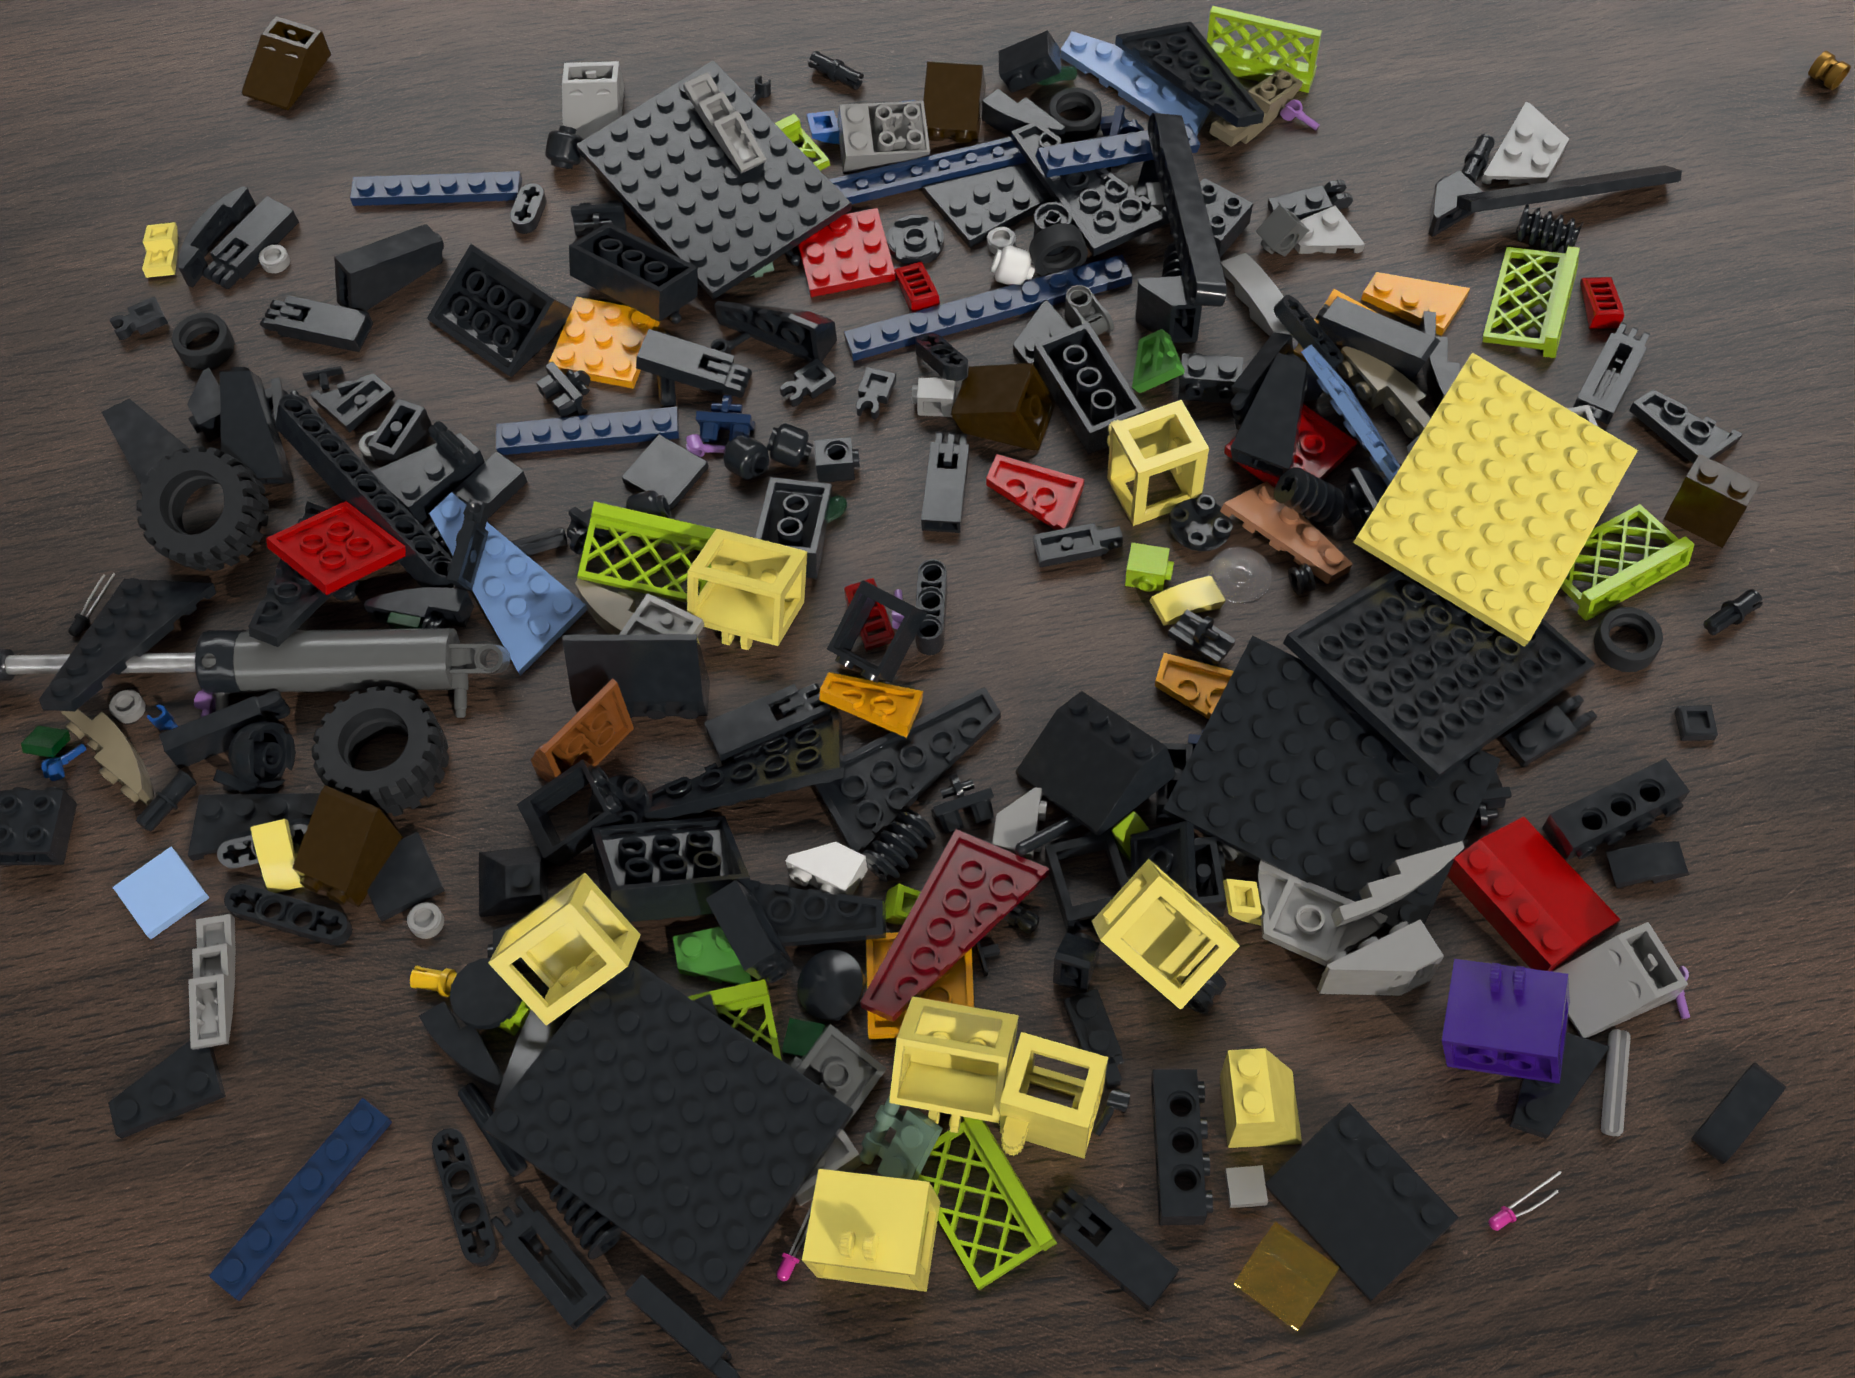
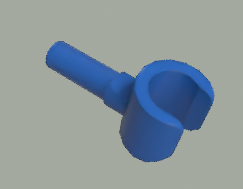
[147,705,178,730]
[41,744,86,781]

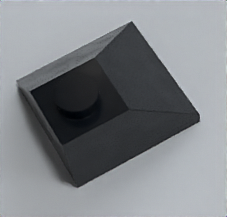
[479,846,548,917]

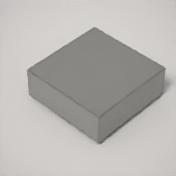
[1224,1165,1268,1208]

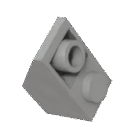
[992,787,1047,859]

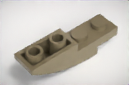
[1209,69,1303,147]
[1337,346,1431,440]
[575,579,637,635]
[61,709,154,806]

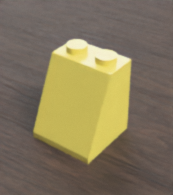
[1220,1048,1302,1148]

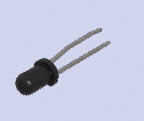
[68,573,115,637]

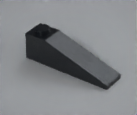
[715,301,837,362]

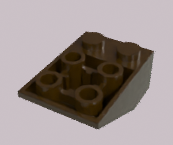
[241,16,331,110]

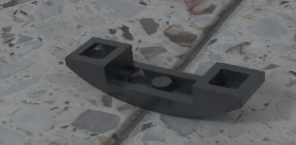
[178,186,256,288]

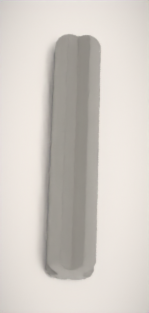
[1601,1029,1631,1137]

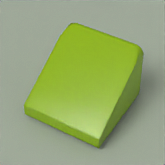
[1112,811,1149,862]
[885,884,921,925]

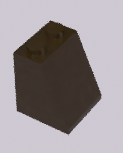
[923,61,986,143]
[951,363,1056,450]
[1664,454,1761,548]
[292,785,404,907]

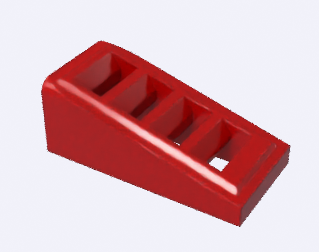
[894,262,940,313]
[1580,277,1625,329]
[844,578,895,651]

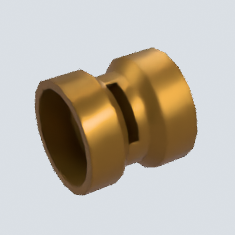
[1808,50,1851,90]

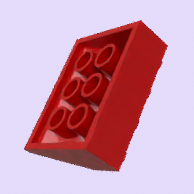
[1447,816,1621,972]

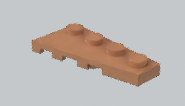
[1220,481,1353,584]

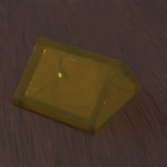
[1234,1222,1340,1331]

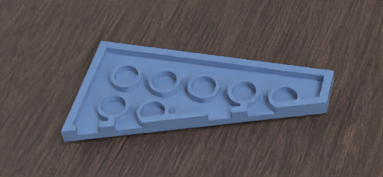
[1060,31,1211,137]
[1301,344,1401,486]
[429,492,588,676]

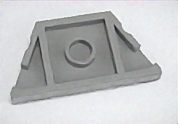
[1482,102,1569,185]
[1257,861,1388,966]

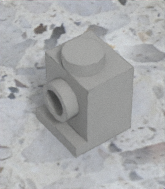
[912,377,956,417]

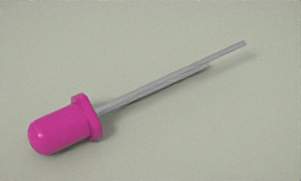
[1488,1171,1561,1231]
[776,1203,812,1281]

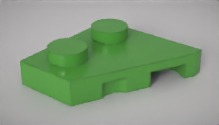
[1132,329,1185,393]
[673,926,752,985]

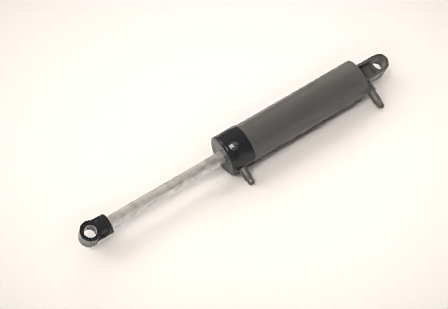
[0,628,511,718]

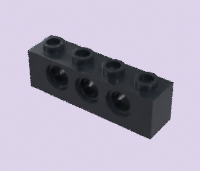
[1542,758,1690,861]
[1151,1069,1213,1225]

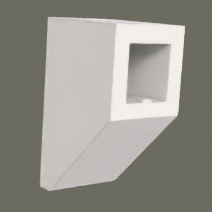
[785,842,868,895]

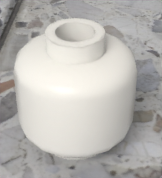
[990,245,1035,286]

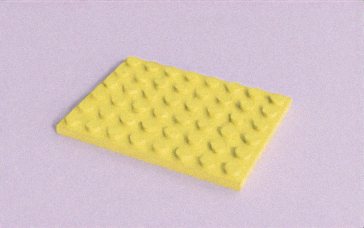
[1353,353,1638,647]

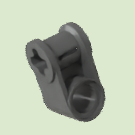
[1065,285,1114,336]

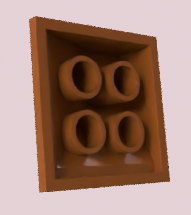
[531,679,634,783]

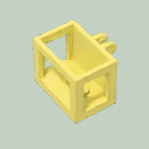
[1107,400,1209,526]
[687,529,807,650]
[1092,859,1240,1010]
[488,873,641,1025]
[889,996,1019,1133]
[1000,1032,1108,1158]
[802,1169,940,1292]

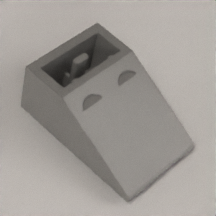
[562,61,625,139]
[837,101,930,173]
[1317,919,1444,996]
[1553,922,1688,1039]

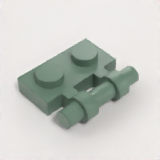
[860,1095,943,1180]

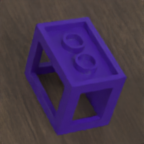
[1442,959,1570,1084]

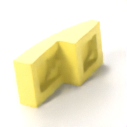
[142,222,178,278]
[1149,576,1226,626]
[250,819,304,893]
[1223,879,1262,925]

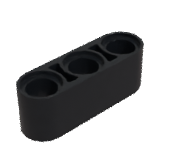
[915,559,947,655]
[1691,1062,1786,1165]

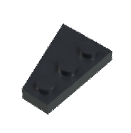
[108,1041,226,1139]

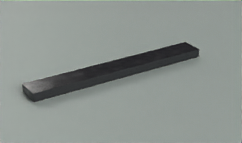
[1457,165,1682,213]

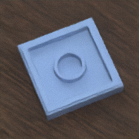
[113,846,210,939]

